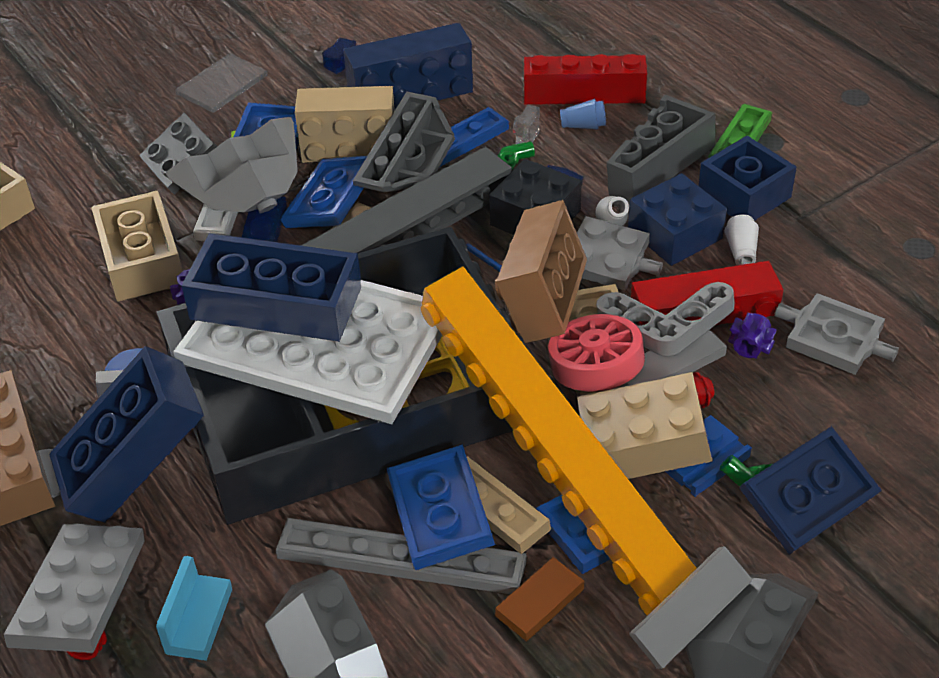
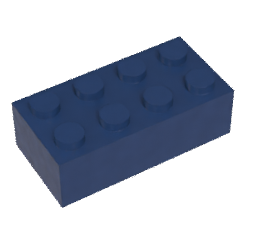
[343,23,473,110]
[182,233,362,342]
[49,346,204,523]

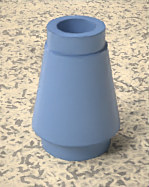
[560,99,606,129]

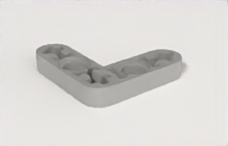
[596,282,735,356]

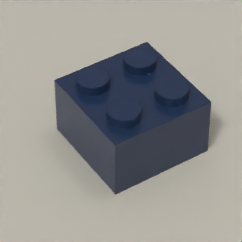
[698,136,797,221]
[628,173,727,266]

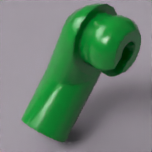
[497,141,535,170]
[720,455,772,487]

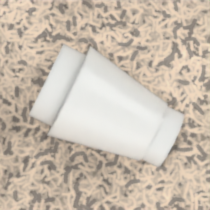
[596,196,629,226]
[724,215,759,265]

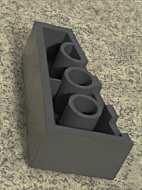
[607,95,715,204]

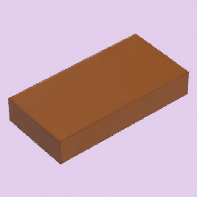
[495,557,584,642]

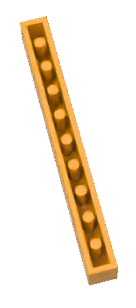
[421,266,697,616]

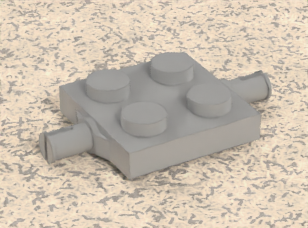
[576,216,663,290]
[775,293,899,375]

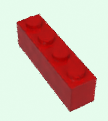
[524,54,647,105]
[631,261,784,326]

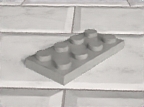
[4,524,145,653]

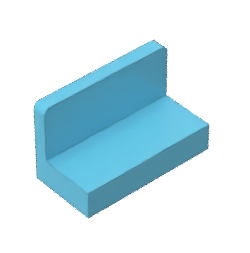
[156,556,232,661]

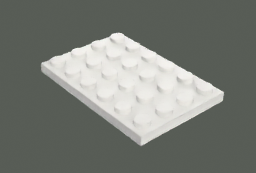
[173,280,442,424]

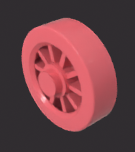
[548,314,645,392]

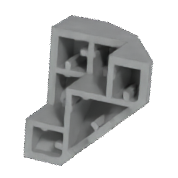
[165,117,298,213]

